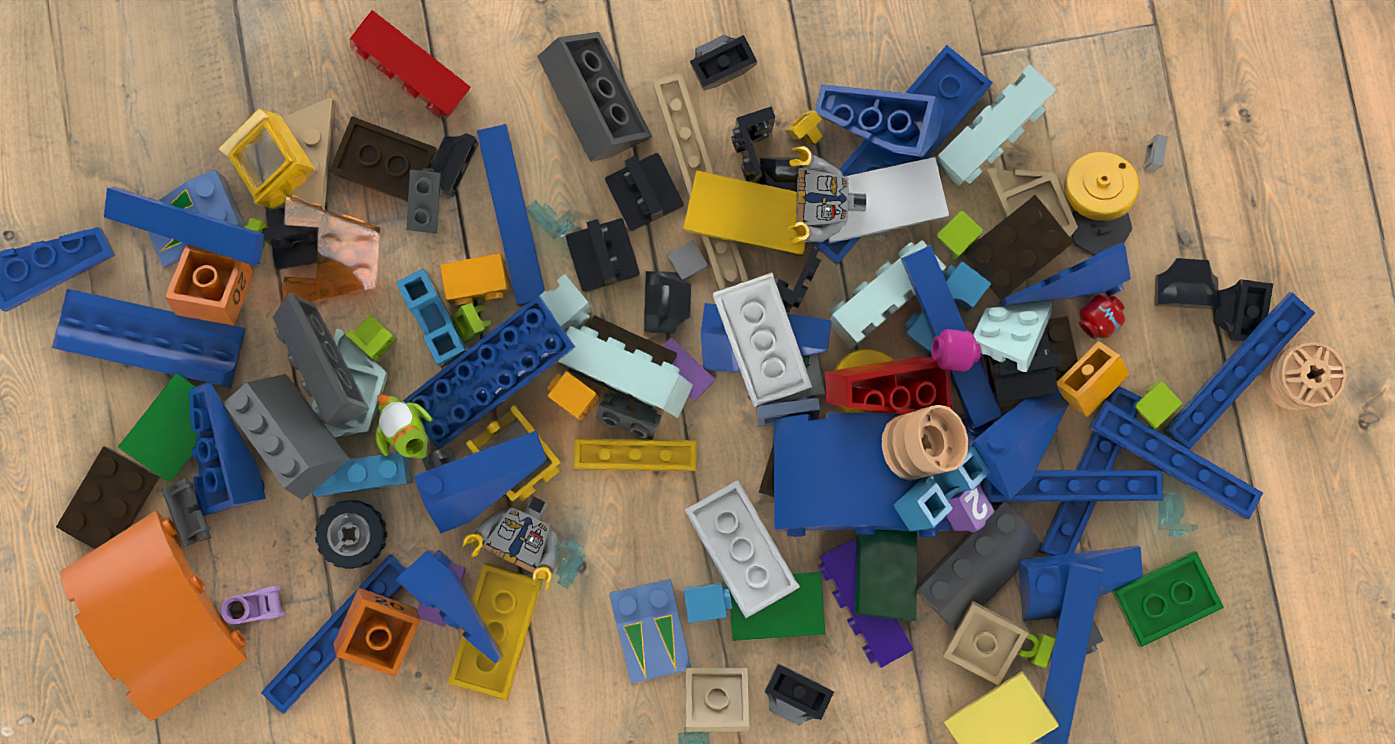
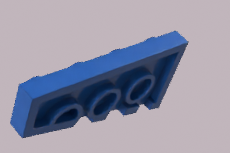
[0,227,115,312]

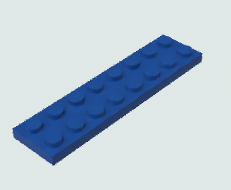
[810,45,993,265]

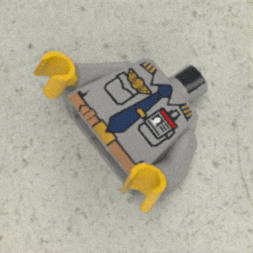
[788,146,866,244]
[461,496,559,590]

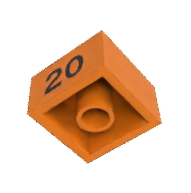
[165,244,254,326]
[333,588,421,677]

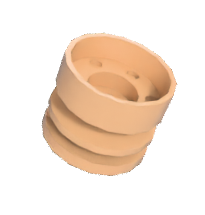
[1263,342,1347,411]
[882,405,968,481]

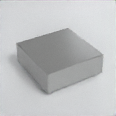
[1143,134,1168,172]
[667,240,708,281]

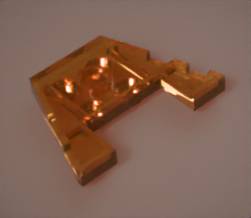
[282,194,380,302]

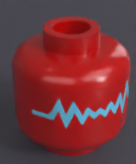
[1078,294,1125,340]

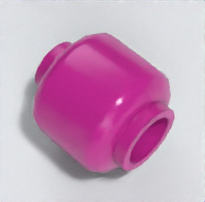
[931,329,981,372]

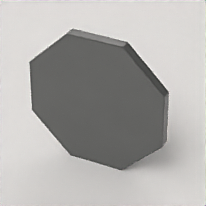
[1072,210,1133,255]

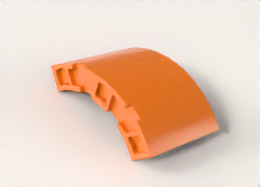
[60,511,247,721]

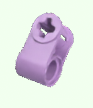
[221,585,286,624]

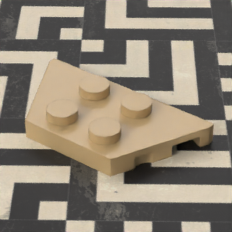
[264,98,335,212]
[985,168,1078,278]

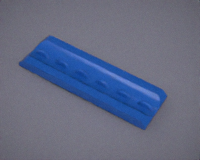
[52,289,246,388]
[403,295,575,450]

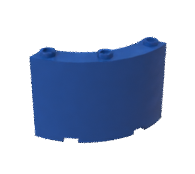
[774,413,951,538]

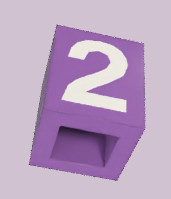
[946,484,995,532]

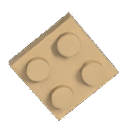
[943,601,1029,685]
[686,668,749,732]

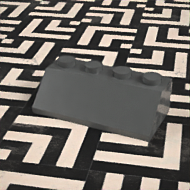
[537,32,652,162]
[272,293,369,427]
[223,374,350,500]
[917,502,1042,631]

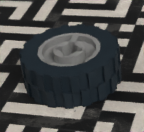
[315,500,387,569]

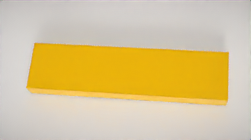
[574,438,697,472]

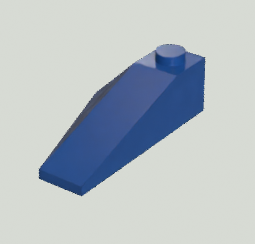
[815,84,945,156]
[999,242,1131,306]
[701,303,832,373]
[189,383,266,516]
[970,392,1069,500]
[414,431,547,533]
[1018,546,1143,621]
[396,550,503,663]

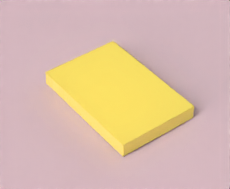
[944,671,1059,744]

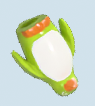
[375,394,433,459]

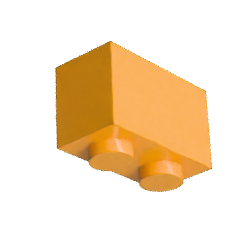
[440,253,510,308]
[1057,341,1130,417]
[547,371,600,423]

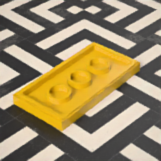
[683,170,806,257]
[447,563,543,701]

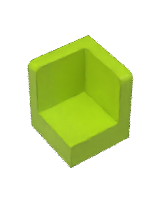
[937,210,984,261]
[345,315,397,361]
[1135,381,1183,429]

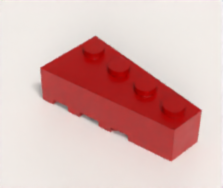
[349,10,471,119]
[825,355,952,414]

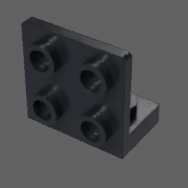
[731,106,775,184]
[774,247,821,313]

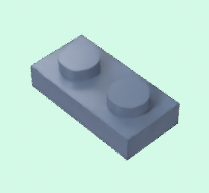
[757,396,820,427]

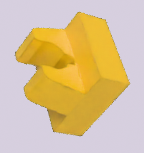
[785,110,823,145]

